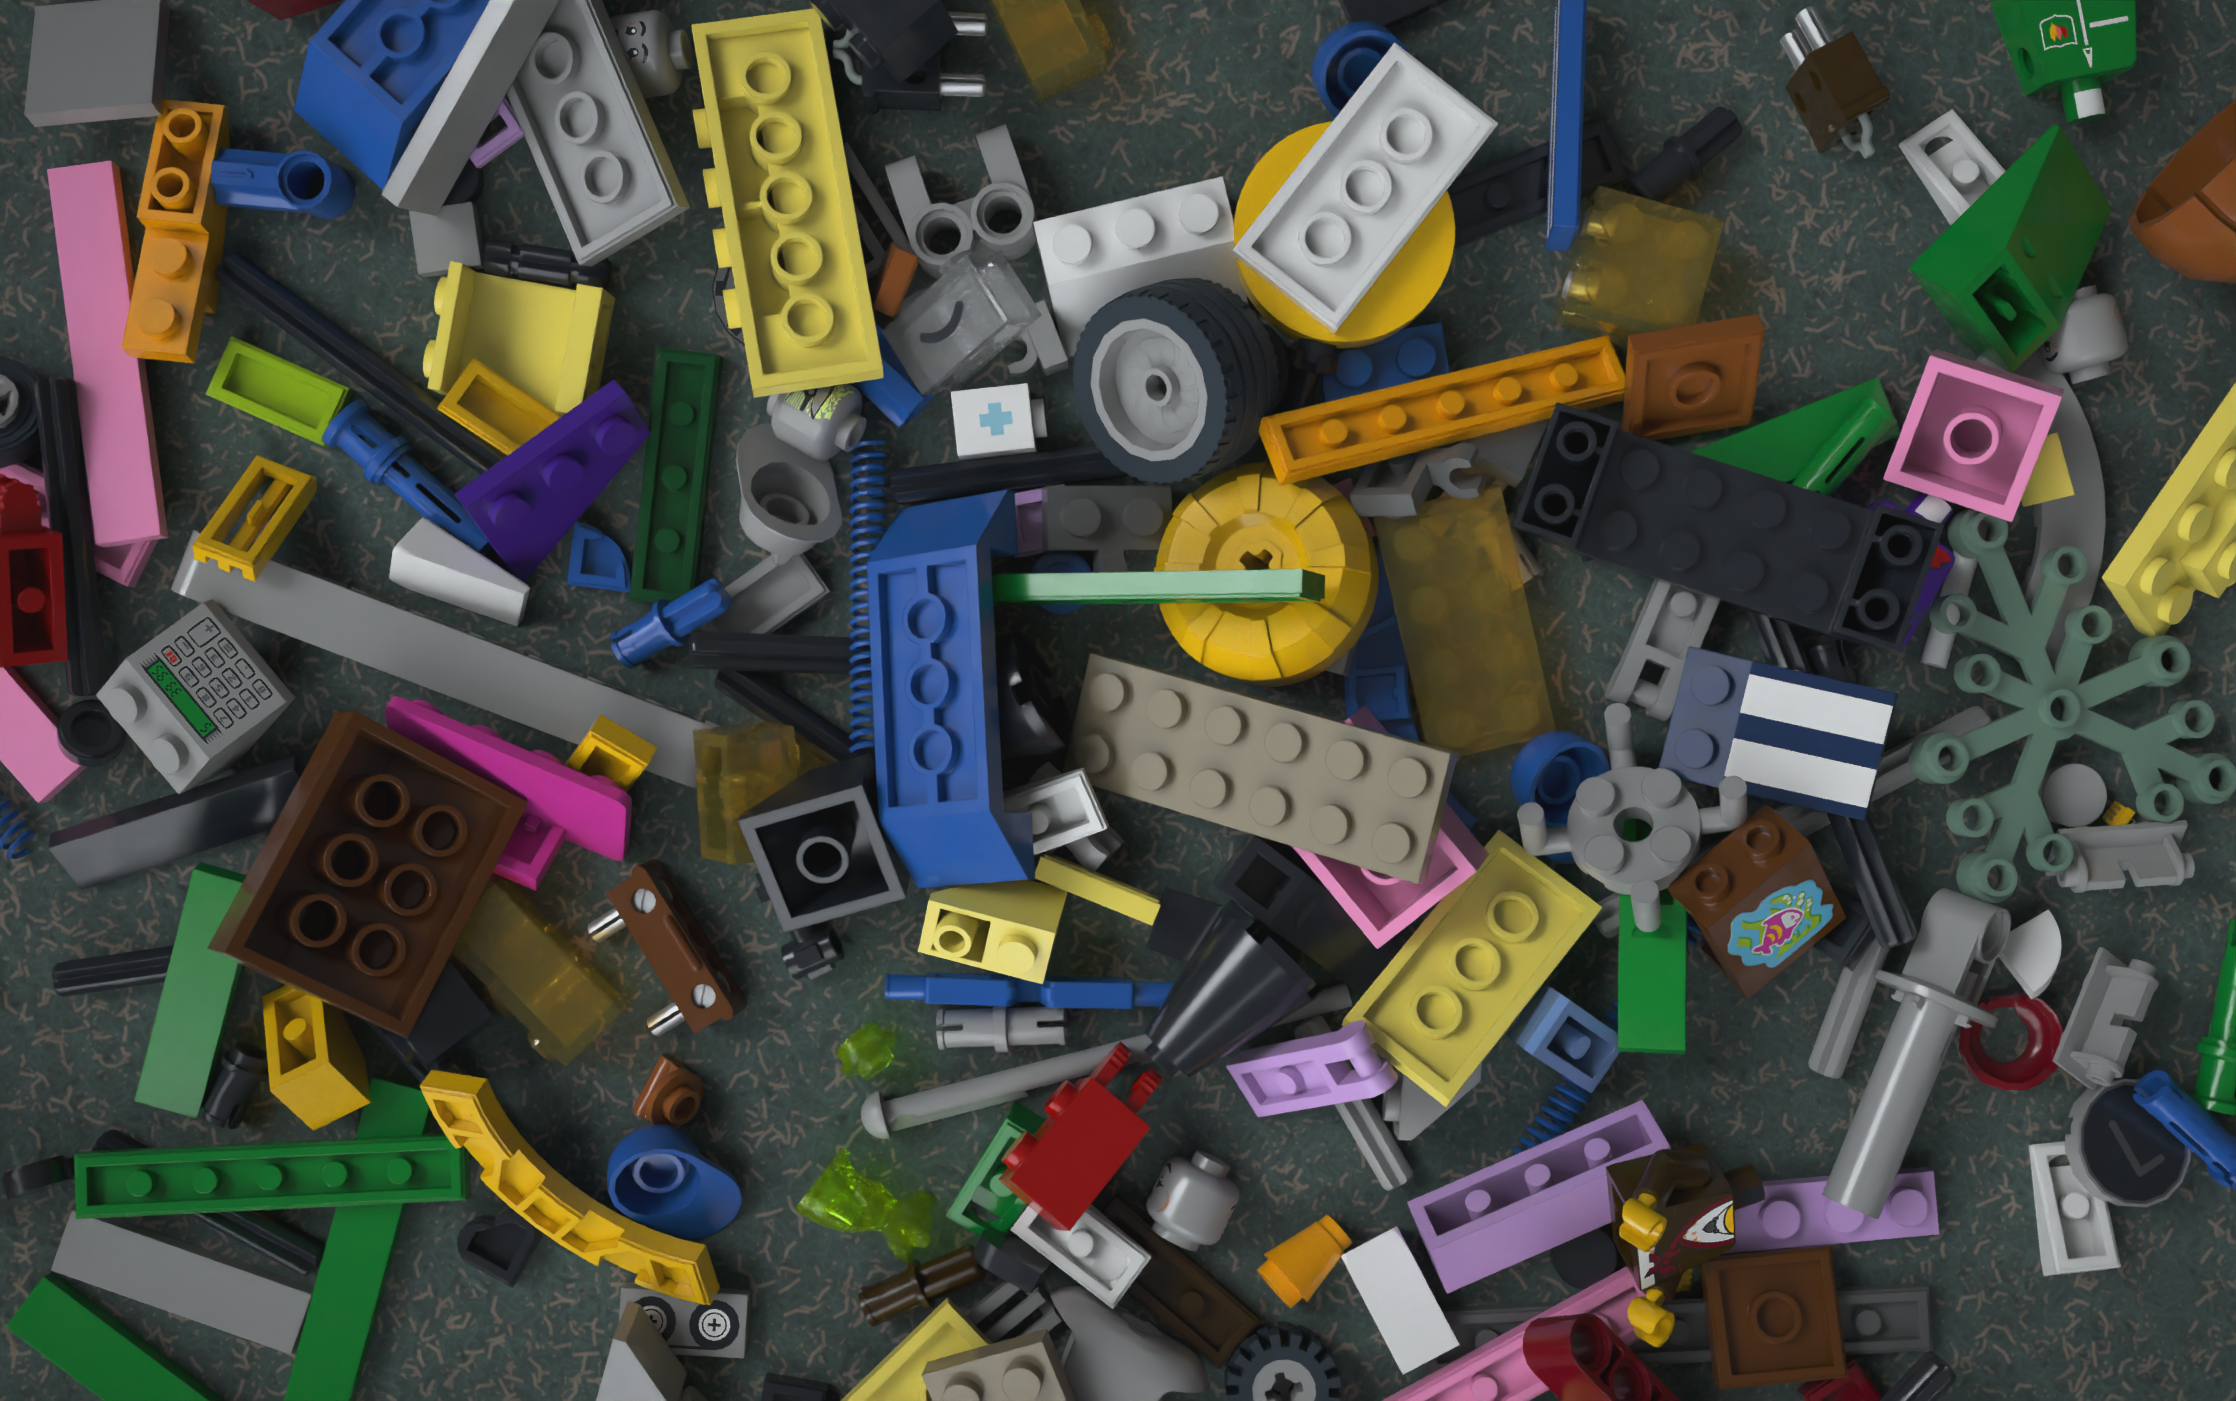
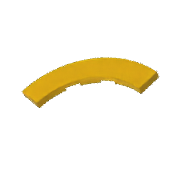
[420,1070,720,1305]

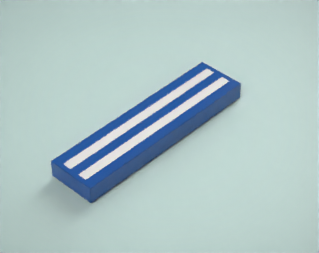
[1545,0,1587,251]

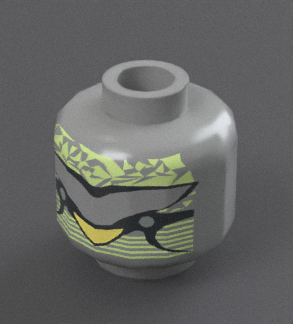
[766,384,867,461]

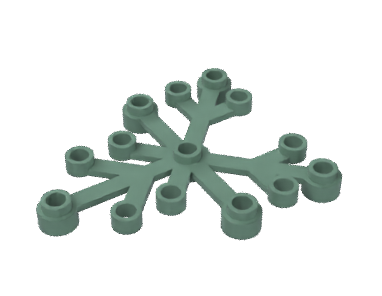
[1908,508,2236,903]

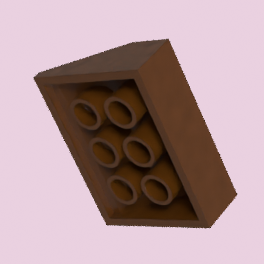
[207,711,529,1038]

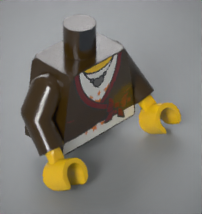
[1606,1144,1765,1348]

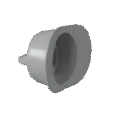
[736,423,842,565]

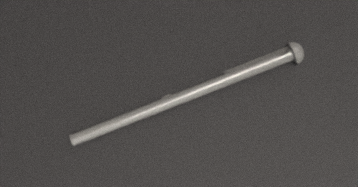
[861,982,1352,1139]

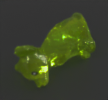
[794,1148,934,1264]

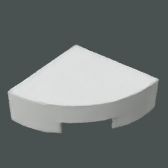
[1998,909,2062,999]

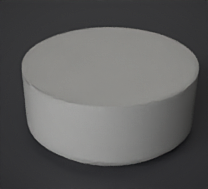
[2038,763,2107,827]

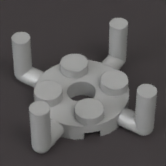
[1517,703,1747,932]

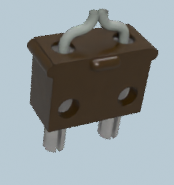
[1780,6,1890,159]

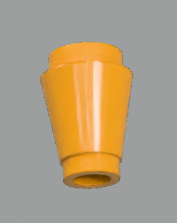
[1257,1214,1352,1309]

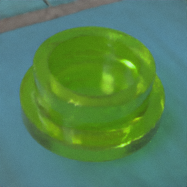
[836,1022,897,1080]

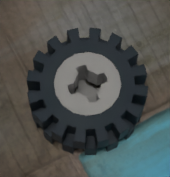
[1224,1321,1342,1401]

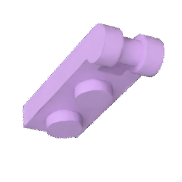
[1226,1020,1398,1117]

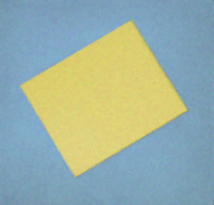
[2021,432,2075,507]

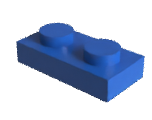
[1321,323,1450,403]

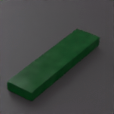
[629,348,723,603]

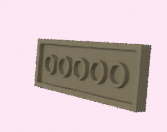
[1062,653,1458,884]

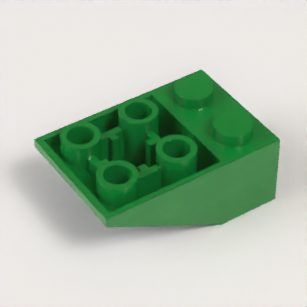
[1908,124,2112,373]

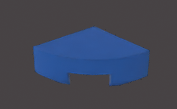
[567,522,632,593]

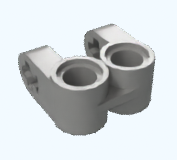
[885,124,1037,281]

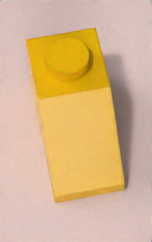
[262,985,371,1131]

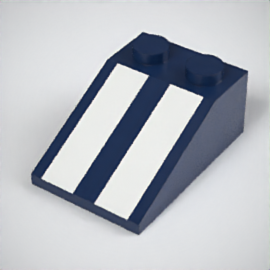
[1659,646,1898,821]

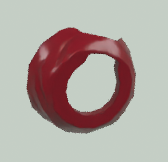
[1958,994,2064,1090]

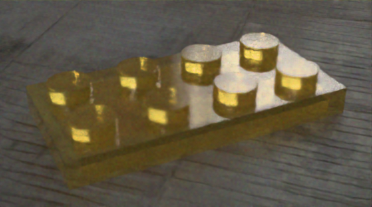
[1372,484,1556,757]

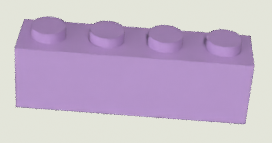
[1407,1100,1671,1294]

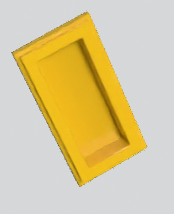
[437,358,562,456]

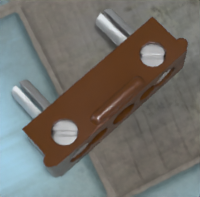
[588,859,747,1037]

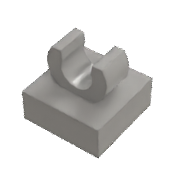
[995,300,1068,377]

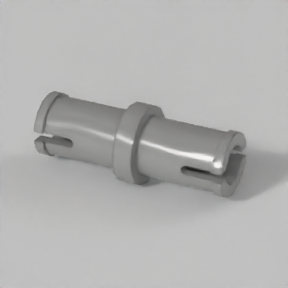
[936,1006,1068,1053]

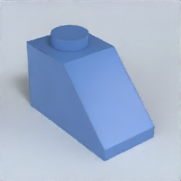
[1508,983,1621,1093]

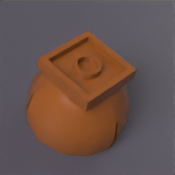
[2128,99,2236,284]

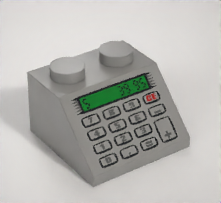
[96,599,295,794]

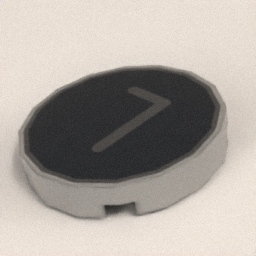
[2065,1078,2191,1208]

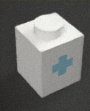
[951,383,1047,461]

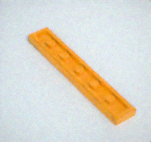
[1258,335,1626,486]

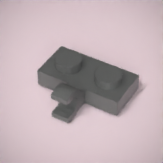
[1350,443,1486,519]
[1042,486,1172,573]

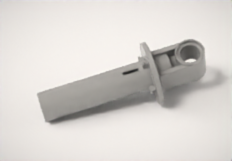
[1822,888,2011,1219]

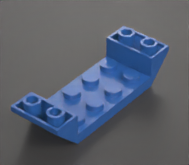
[294,0,490,190]
[867,490,1035,888]

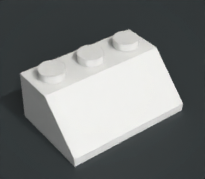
[1033,176,1248,358]

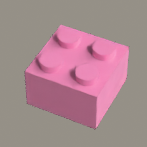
[1883,349,2064,522]

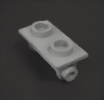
[2045,820,2195,893]
[2052,947,2159,1090]

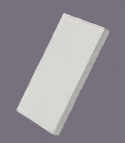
[1232,43,1498,334]

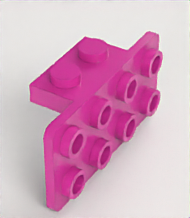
[385,696,632,891]

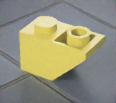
[918,880,1067,984]

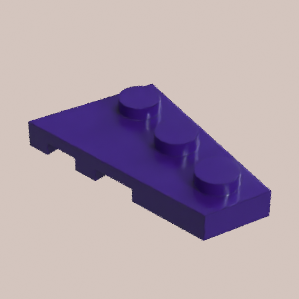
[454,380,651,582]

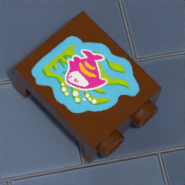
[1668,806,1846,999]

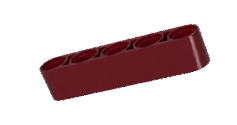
[1523,1313,1680,1401]

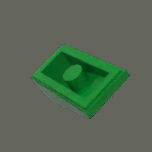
[946,1102,1046,1237]

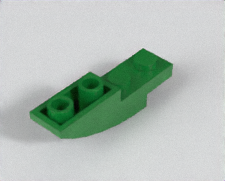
[1618,819,1689,1054]

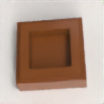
[870,241,919,317]

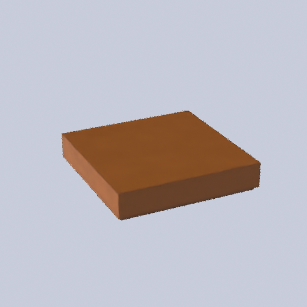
[1622,314,1765,441]

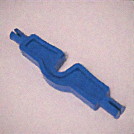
[885,972,1174,1009]

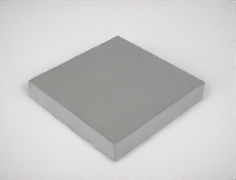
[24,0,170,127]

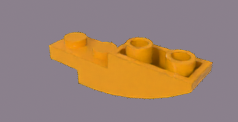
[121,99,230,364]

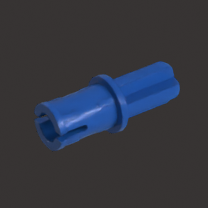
[610,579,732,669]

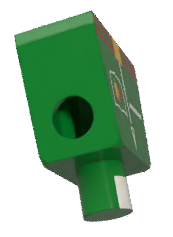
[1991,0,2137,125]

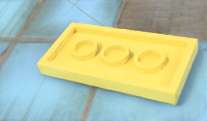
[1342,830,1603,1107]

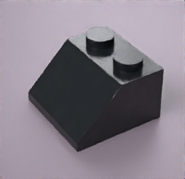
[738,753,910,932]

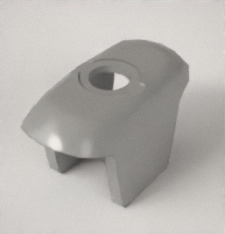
[1049,1285,1210,1401]

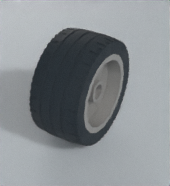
[1073,278,1280,484]

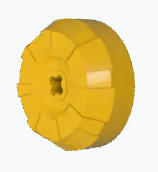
[1233,121,1455,349]
[1154,462,1379,687]

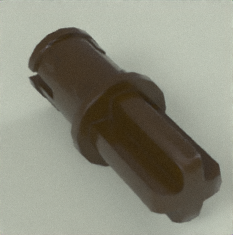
[858,1245,986,1327]

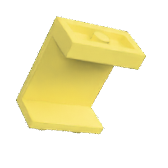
[423,261,615,416]

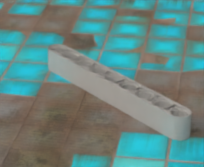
[171,530,726,789]

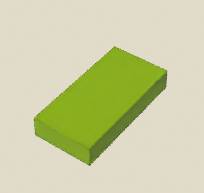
[206,336,354,448]

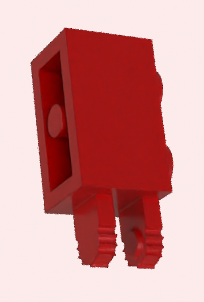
[0,473,68,668]
[998,1041,1162,1231]

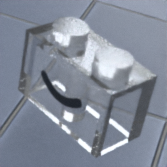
[882,250,1042,395]

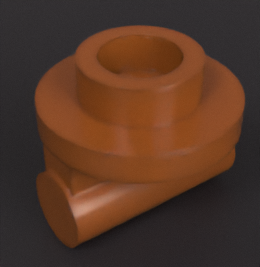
[632,1053,703,1128]

